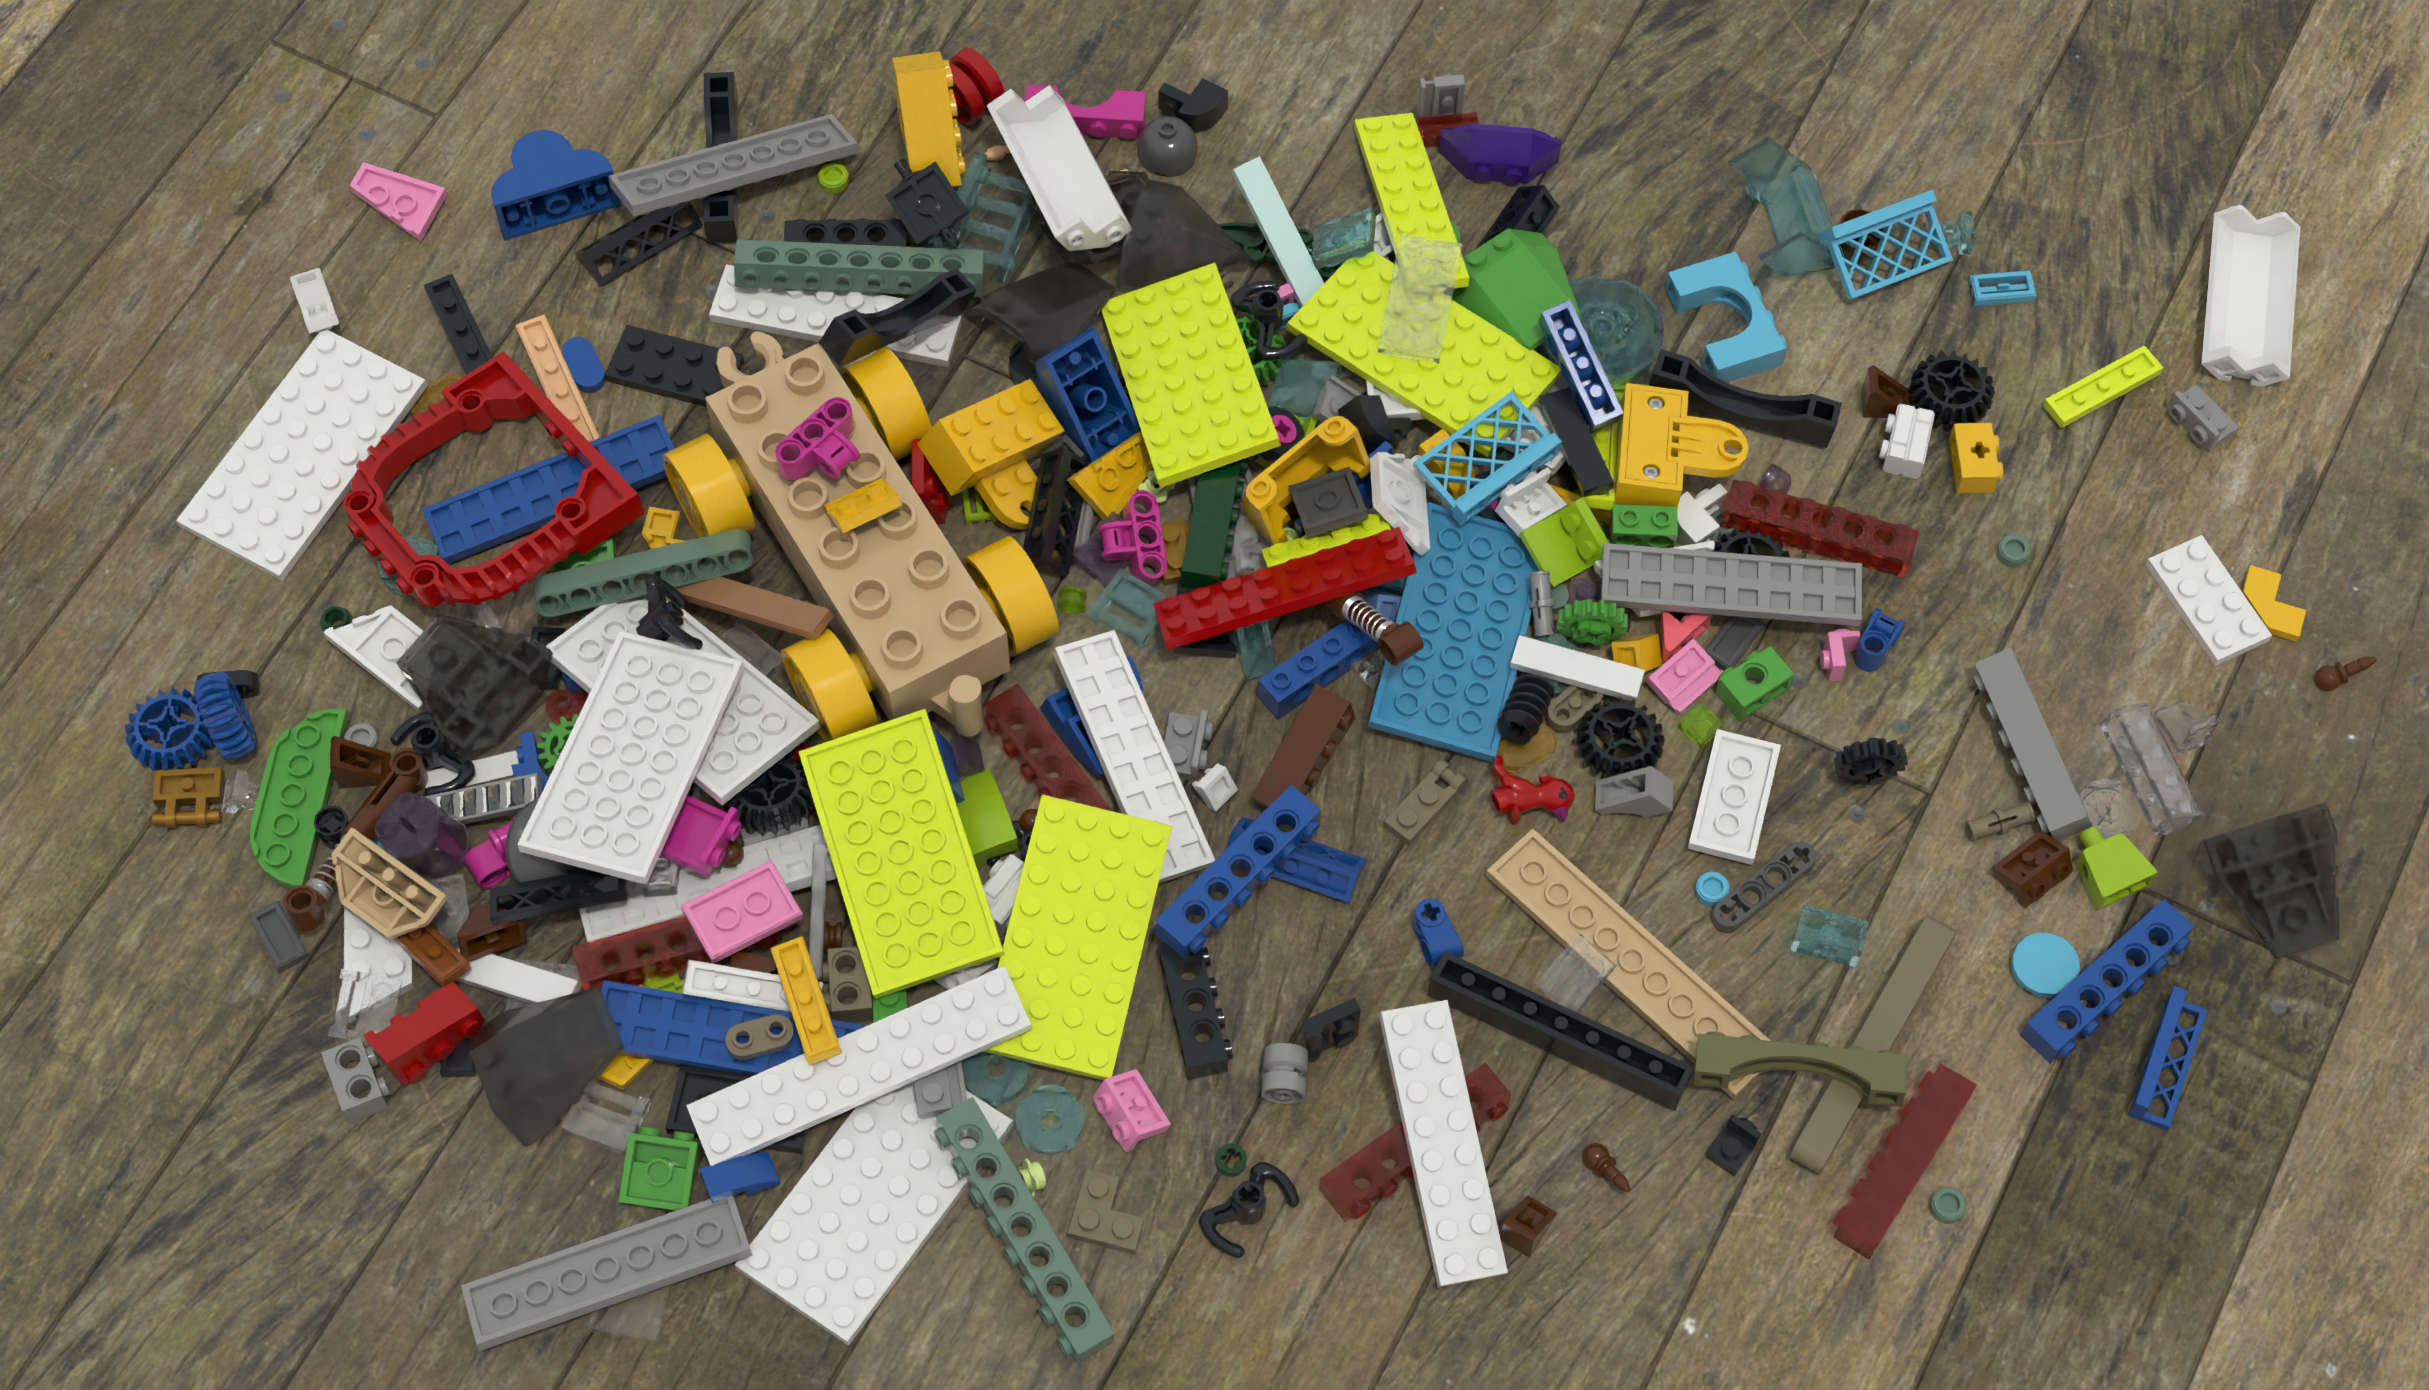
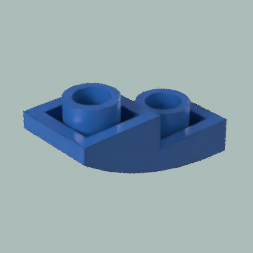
[699,1152,781,1203]

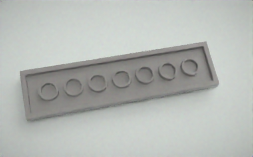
[609,114,858,216]
[461,1196,753,1351]

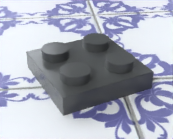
[1288,467,1369,538]

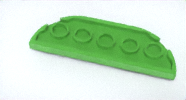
[250,709,349,889]

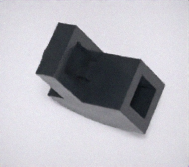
[1158,78,1228,133]
[1338,395,1414,454]

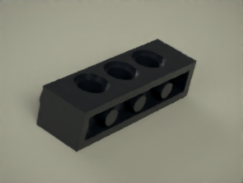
[784,218,909,247]
[1159,943,1233,1080]

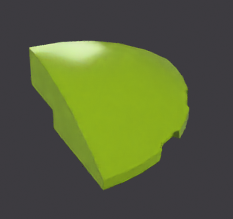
[957,768,1019,868]

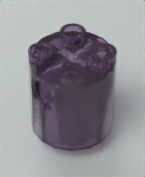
[375,792,470,878]

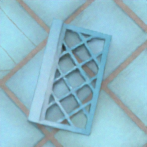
[1817,189,1953,300]
[1413,391,1562,526]

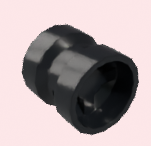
[314,806,349,849]

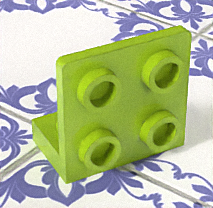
[1519,497,1609,588]

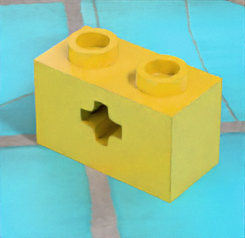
[1948,423,2003,494]

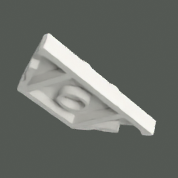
[1370,452,1430,556]
[323,605,441,713]
[343,906,415,1023]

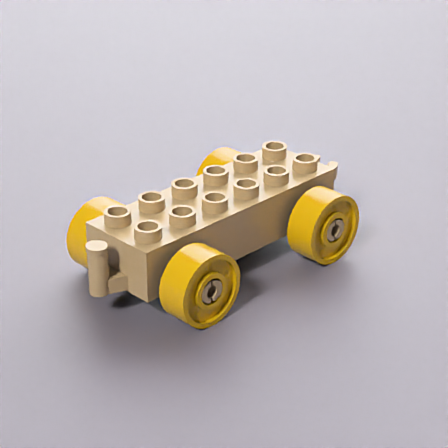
[662,331,1059,743]

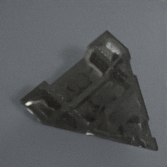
[1117,180,1252,291]

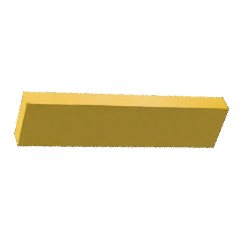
[770,936,842,1065]

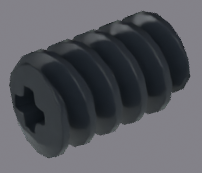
[1497,674,1555,745]

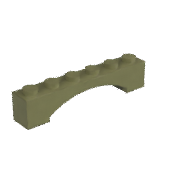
[1693,1032,1908,1107]

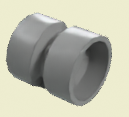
[1261,1043,1308,1105]

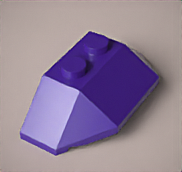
[1439,124,1561,184]

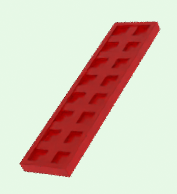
[1153,527,1417,651]

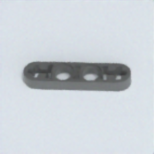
[1711,842,1816,933]

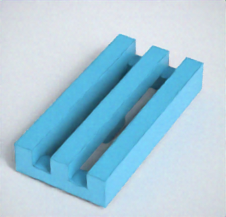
[1968,270,2037,307]

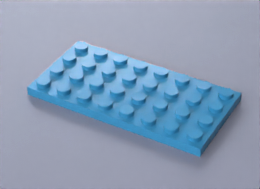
[1367,502,1539,762]

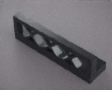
[1476,185,1560,249]
[575,201,703,286]
[1023,447,1090,576]
[490,870,631,925]

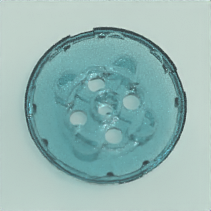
[1541,275,1664,387]

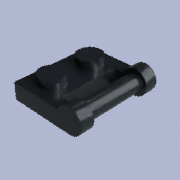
[1302,998,1361,1063]

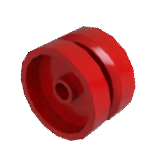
[948,47,1005,126]

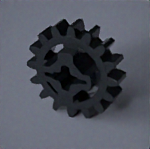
[1834,738,1908,785]

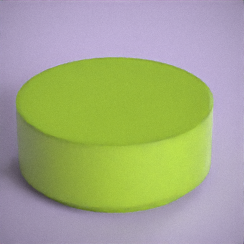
[818,163,849,194]

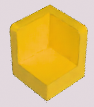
[1611,634,1662,672]

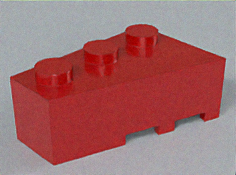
[363,981,486,1088]

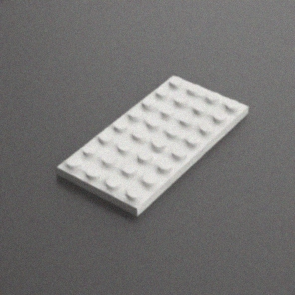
[176,329,428,581]
[543,594,820,805]
[517,631,744,885]
[735,1082,1013,1346]

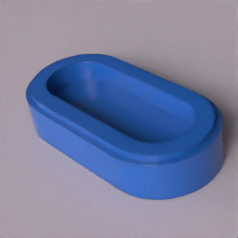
[562,337,606,393]

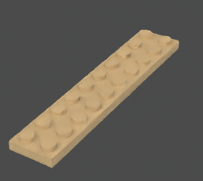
[1486,828,1771,1100]

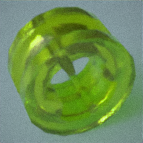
[1057,586,1087,614]

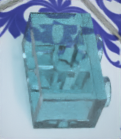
[1790,904,1870,967]

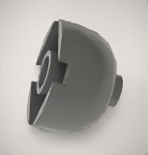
[1138,116,1197,177]

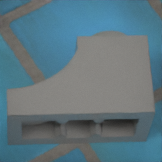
[1595,766,1673,818]

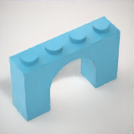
[1665,251,1787,383]

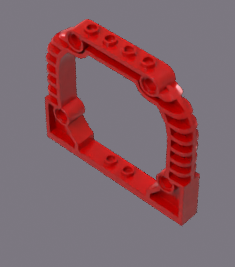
[343,351,645,608]

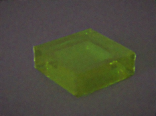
[1677,702,1724,748]

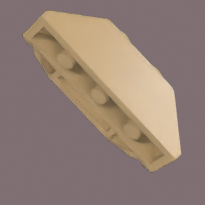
[331,827,449,939]

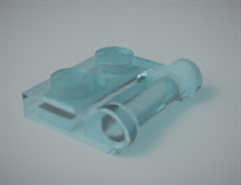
[1088,569,1168,648]

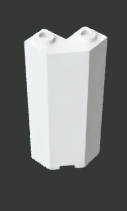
[986,85,1133,251]
[2201,205,2300,387]

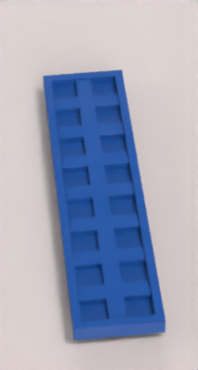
[422,415,675,564]
[589,980,867,1075]

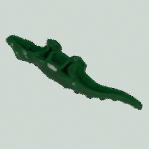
[1167,216,1343,283]

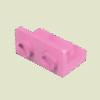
[1093,1069,1171,1152]

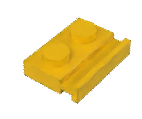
[824,477,902,534]

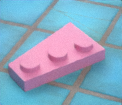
[350,162,447,242]

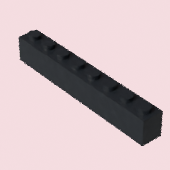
[1428,951,1694,1111]

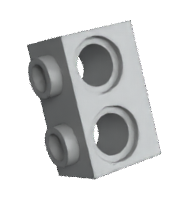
[321,1037,390,1124]

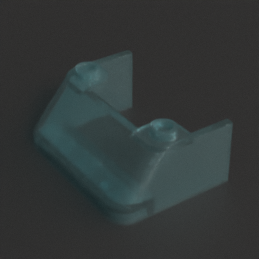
[1728,137,1845,277]

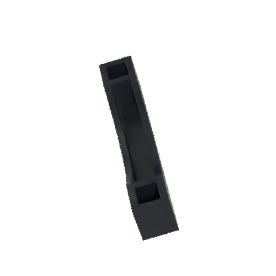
[703,72,738,243]
[819,268,977,365]
[1649,349,1842,448]

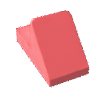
[1659,611,1712,664]

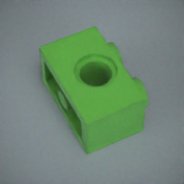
[1715,646,1795,722]

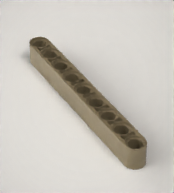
[1789,915,1957,1174]

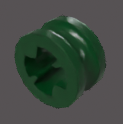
[1216,1143,1247,1177]

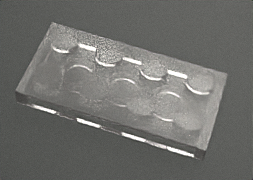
[1378,233,1462,363]

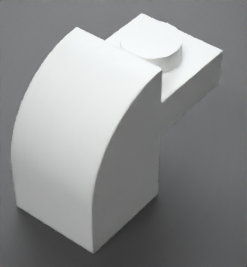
[290,267,339,334]
[1676,483,1728,546]

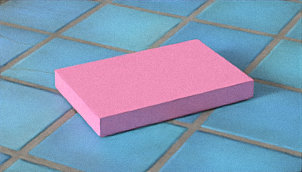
[681,860,804,964]

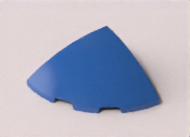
[1040,655,1143,777]

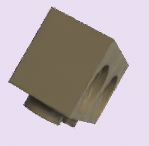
[822,946,873,1023]

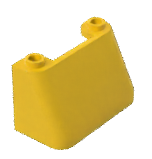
[1241,416,1370,545]

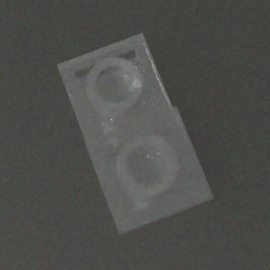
[1233,513,1258,578]

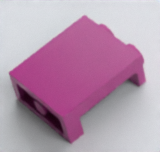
[660,795,742,877]

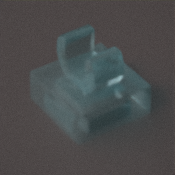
[1942,211,1977,254]

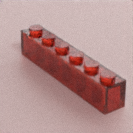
[1833,1064,1977,1260]

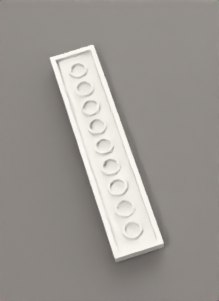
[686,965,1033,1166]

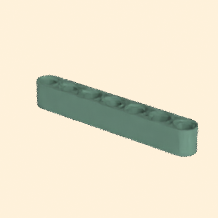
[534,529,753,617]

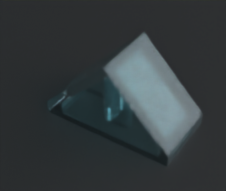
[1232,620,1277,681]

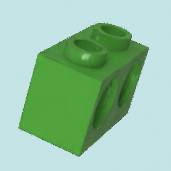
[1609,504,1678,548]

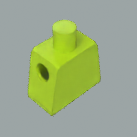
[2076,826,2158,911]

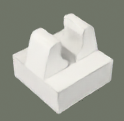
[1192,763,1238,811]

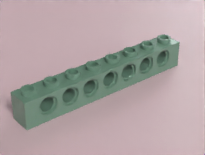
[734,239,984,298]
[933,1097,1115,1364]

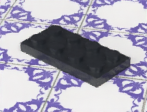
[605,325,744,407]
[665,1064,808,1154]

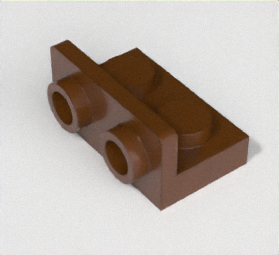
[1992,830,2073,908]

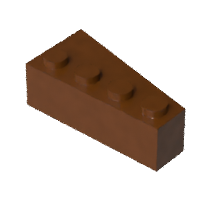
[1251,684,1356,810]

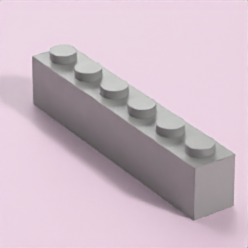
[1973,647,2092,841]

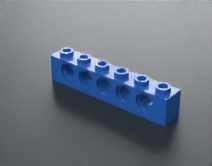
[1153,785,1321,959]
[2020,899,2195,1064]

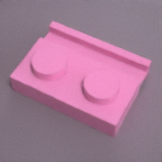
[1645,638,1723,716]

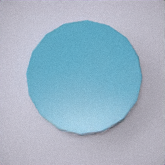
[2011,933,2080,999]

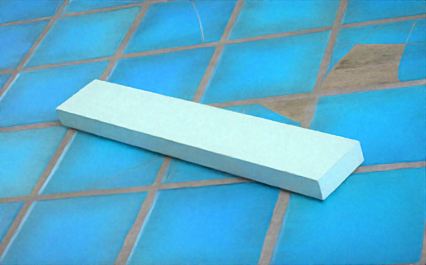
[1231,156,1324,309]

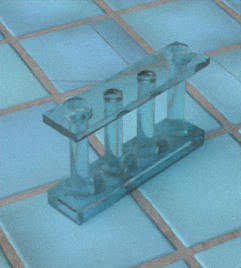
[933,151,1038,283]

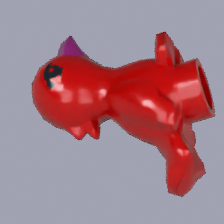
[1490,755,1575,825]

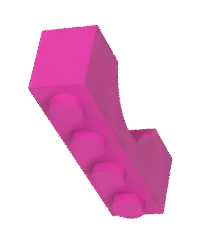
[1025,84,1146,139]

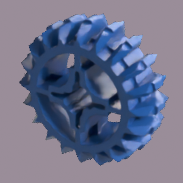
[194,671,257,760]
[125,687,213,771]

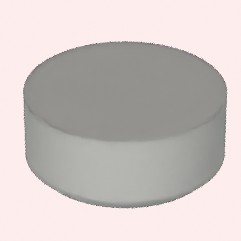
[344,723,379,749]

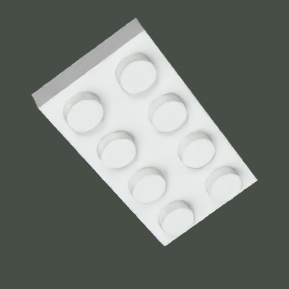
[2145,535,2272,666]
[1688,729,1781,865]

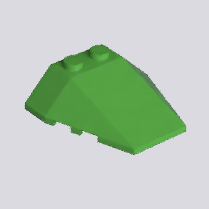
[1442,228,1582,351]

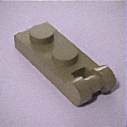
[1383,759,1468,846]

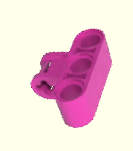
[775,397,860,481]
[1097,490,1167,588]
[464,815,516,889]

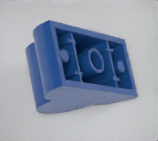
[491,130,621,241]
[1034,328,1141,464]

